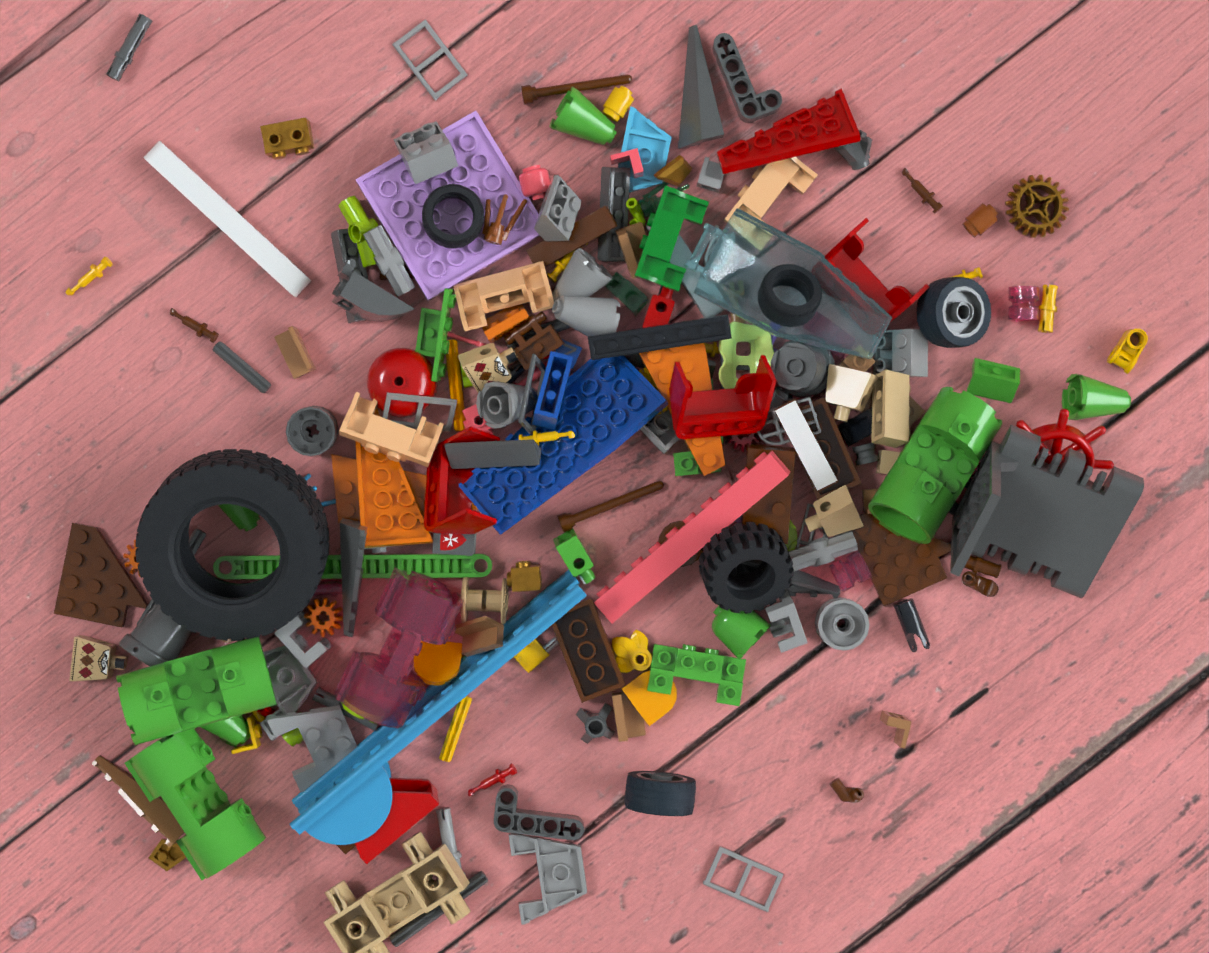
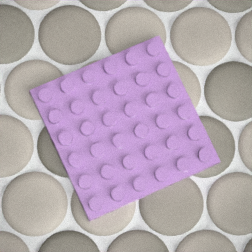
[356,111,540,301]

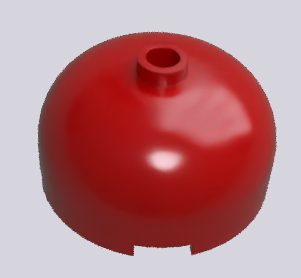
[367,348,438,418]

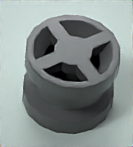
[852,443,879,466]

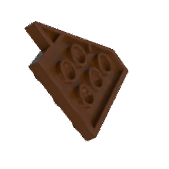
[851,513,951,606]
[54,523,148,628]

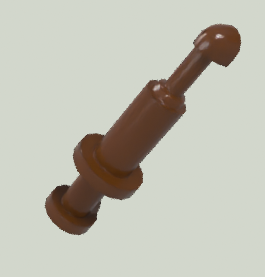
[902,168,943,214]
[170,308,219,343]

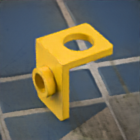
[231,715,262,754]

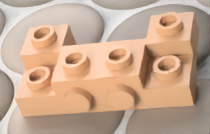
[724,157,818,250]
[453,261,554,331]
[339,392,444,467]

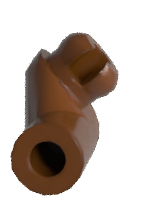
[830,778,864,803]

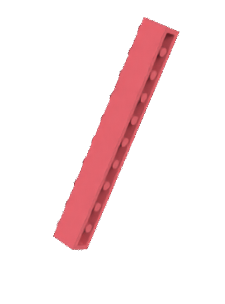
[594,451,790,623]

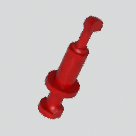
[468,763,517,797]

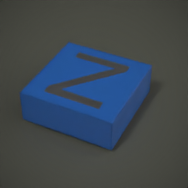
[555,339,582,369]

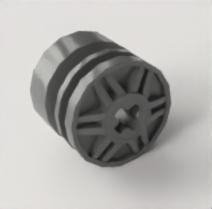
[286,406,339,456]

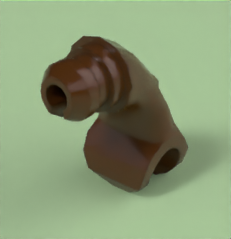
[962,571,999,597]

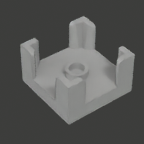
[765,588,808,653]
[274,611,333,669]

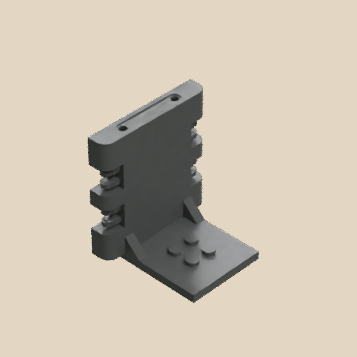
[950,425,1144,598]

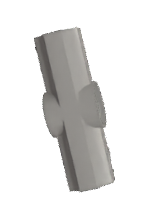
[363,225,415,297]
[788,531,858,571]

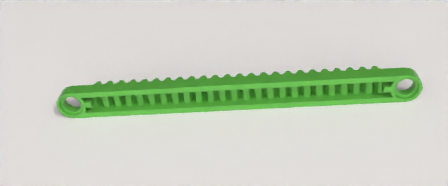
[213,554,493,579]

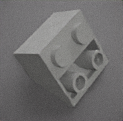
[393,121,458,185]
[534,175,581,241]
[873,329,928,378]

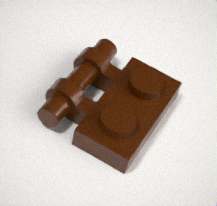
[504,311,565,370]

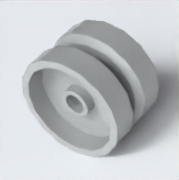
[814,597,869,651]

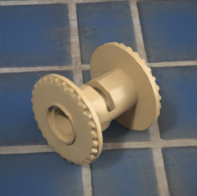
[460,577,509,624]

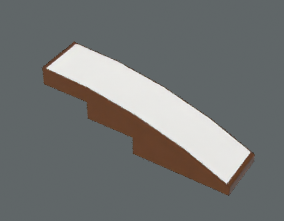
[774,399,839,492]

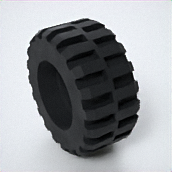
[699,522,794,614]

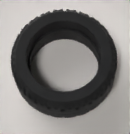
[422,184,484,248]
[758,264,822,327]

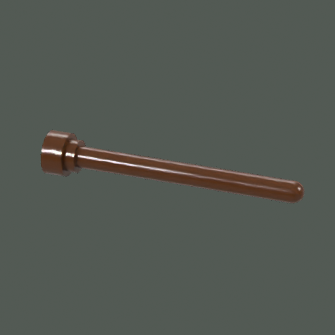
[521,74,632,105]
[557,481,664,533]

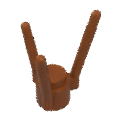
[482,194,527,245]

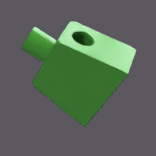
[553,528,596,584]

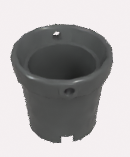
[770,337,834,398]
[119,603,192,666]

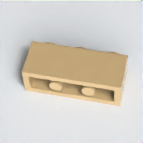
[871,369,911,448]

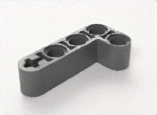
[712,33,782,123]
[493,784,584,840]

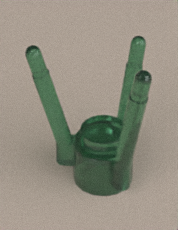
[638,181,690,218]

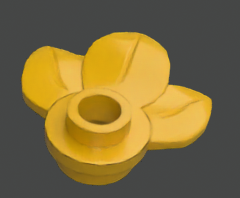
[612,629,652,673]

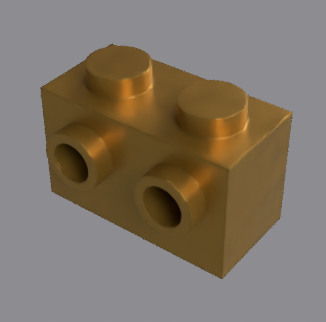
[260,117,315,160]
[507,561,542,592]

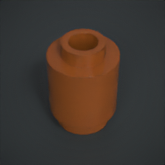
[962,203,998,238]

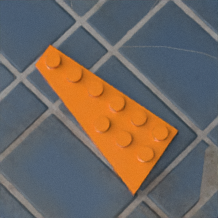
[638,343,725,476]
[355,408,433,548]
[331,454,477,523]

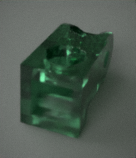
[605,272,649,317]

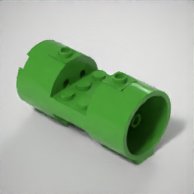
[868,387,1002,544]
[116,637,277,745]
[124,729,266,880]

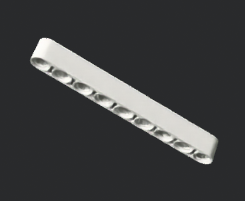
[143,141,311,298]

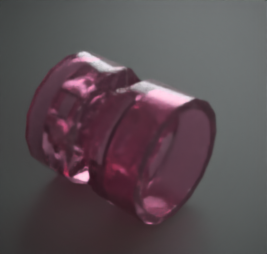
[1008,286,1039,321]
[829,551,872,592]

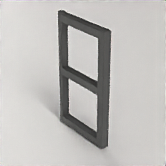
[518,354,546,435]

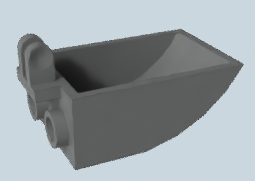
[332,259,414,322]

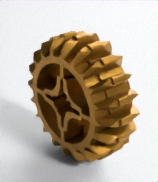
[1005,175,1069,238]

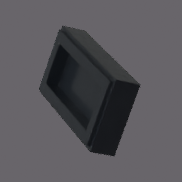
[838,407,872,447]

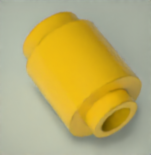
[602,86,634,122]

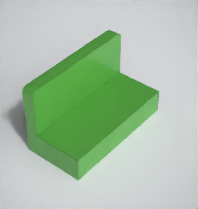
[967,358,1020,403]

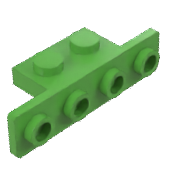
[415,288,456,382]

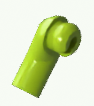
[626,198,646,227]

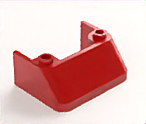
[813,218,929,335]
[669,355,777,439]
[424,426,500,534]

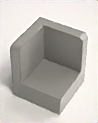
[697,156,724,193]

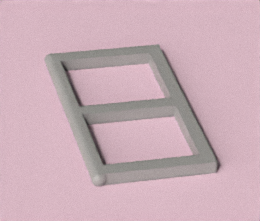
[392,20,468,101]
[382,393,457,432]
[703,846,784,912]

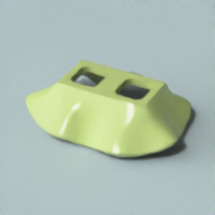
[718,321,775,389]

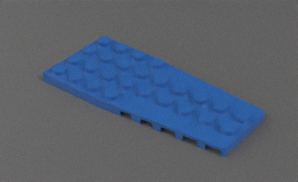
[459,355,668,534]

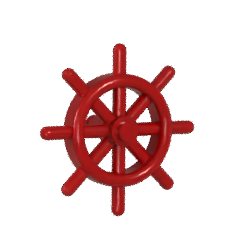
[1016,408,1114,470]

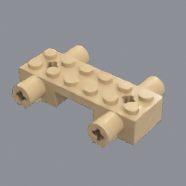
[324,831,471,953]

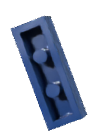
[532,351,573,430]

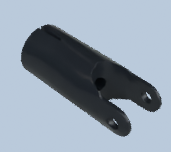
[893,598,930,652]

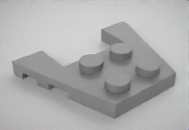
[260,646,319,741]
[266,705,357,792]
[508,833,587,925]

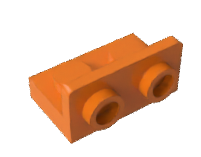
[482,304,530,343]

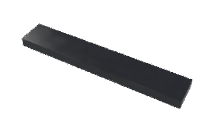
[588,314,732,360]

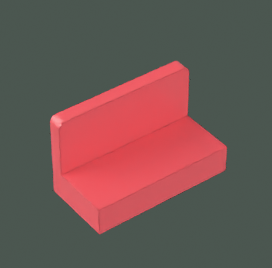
[610,148,644,179]

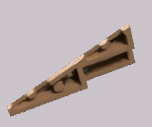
[92,755,185,847]

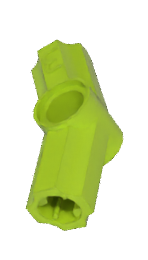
[338,196,378,267]

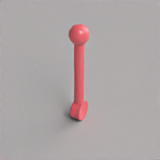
[447,332,486,347]

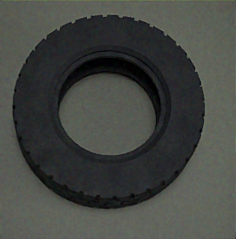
[135,449,330,641]

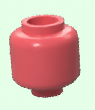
[519,165,551,201]

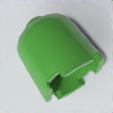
[711,606,771,660]

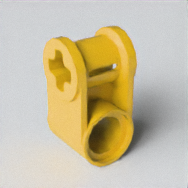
[1107,328,1148,374]

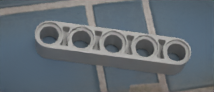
[645,226,727,318]

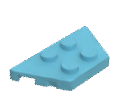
[618,106,671,193]

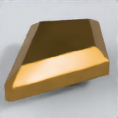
[654,155,693,186]
[148,838,186,871]

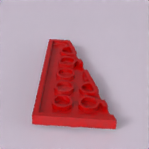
[717,88,860,174]

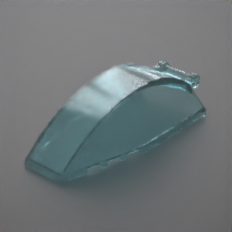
[684,208,892,360]

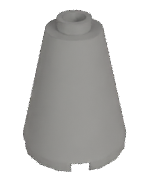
[552,248,613,301]
[552,296,620,337]
[476,381,537,429]

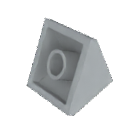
[639,410,679,454]

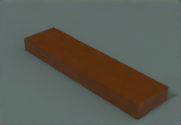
[526,206,618,267]

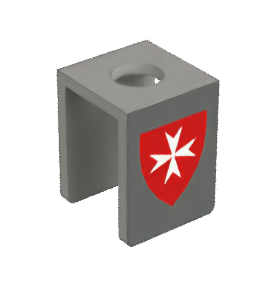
[432,533,476,556]

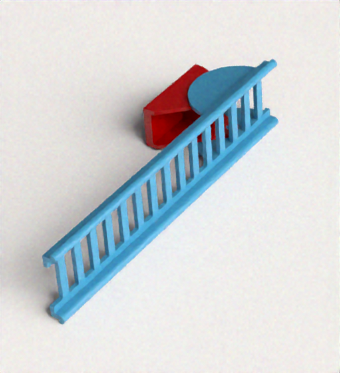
[290,569,587,864]

